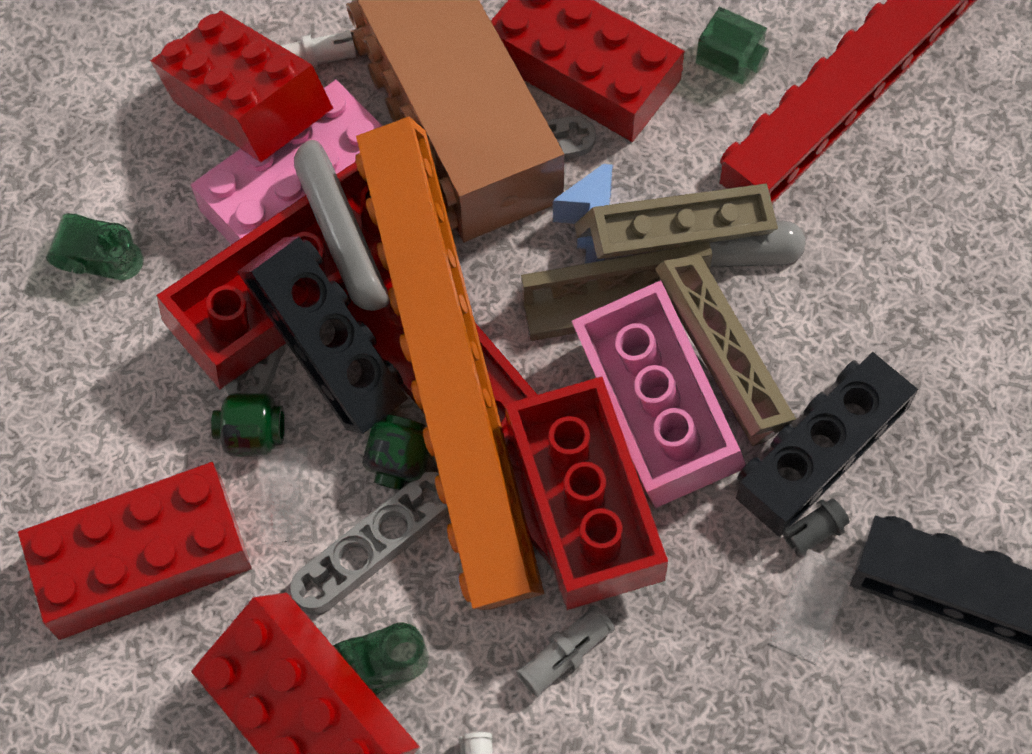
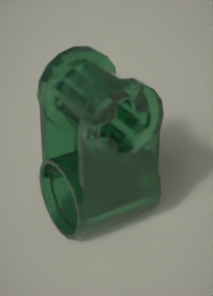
[46,213,144,280]
[333,622,430,695]

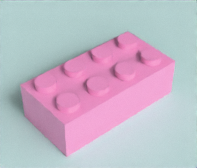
[190,80,382,245]
[572,280,746,508]

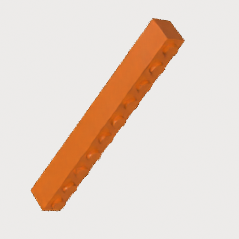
[355,116,545,610]

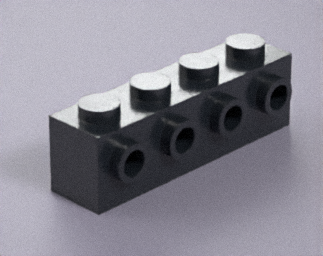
[849,515,1032,651]

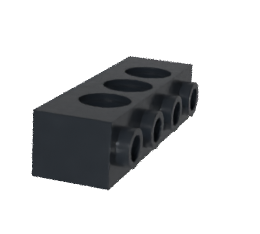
[237,237,408,434]
[736,352,918,538]

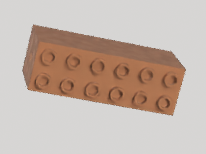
[346,0,565,243]

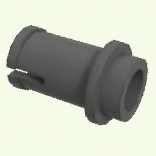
[783,498,850,558]

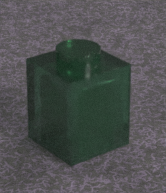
[696,6,769,85]

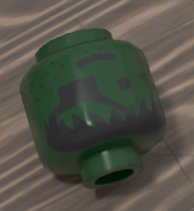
[211,393,285,457]
[362,415,430,490]

